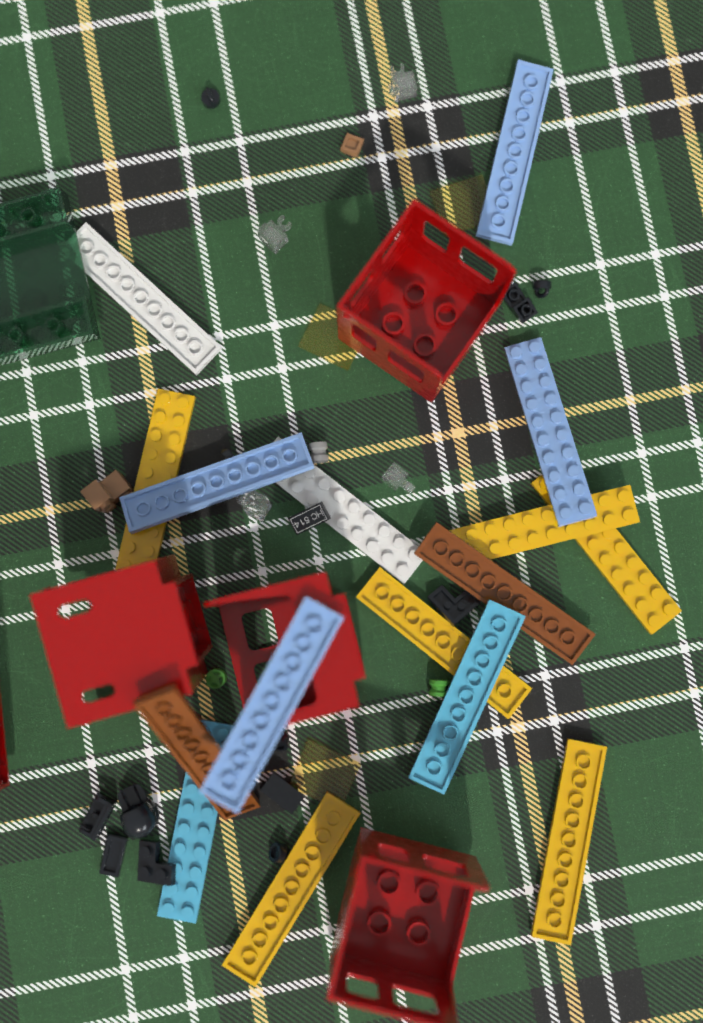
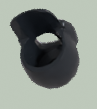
[118,784,160,839]

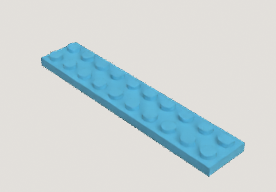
[408,599,526,795]
[157,719,235,924]

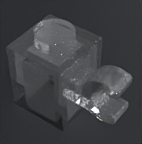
[388,63,418,102]
[258,215,292,254]
[381,462,416,494]
[235,490,272,522]

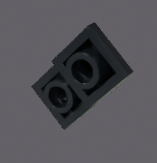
[503,282,538,324]

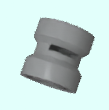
[308,441,329,464]

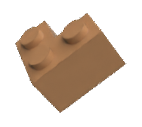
[80,470,134,513]

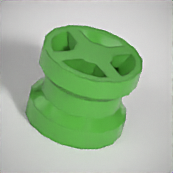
[206,668,227,689]
[428,679,448,697]

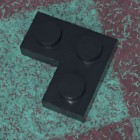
[427,585,482,627]
[137,839,176,886]

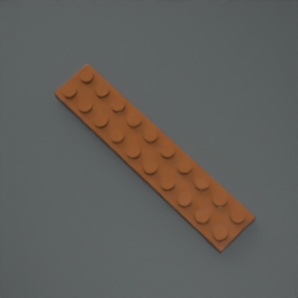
[414,521,596,665]
[134,684,260,821]

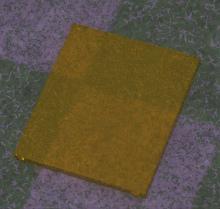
[430,175,487,237]
[298,304,358,371]
[288,739,361,802]

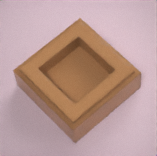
[340,133,364,158]

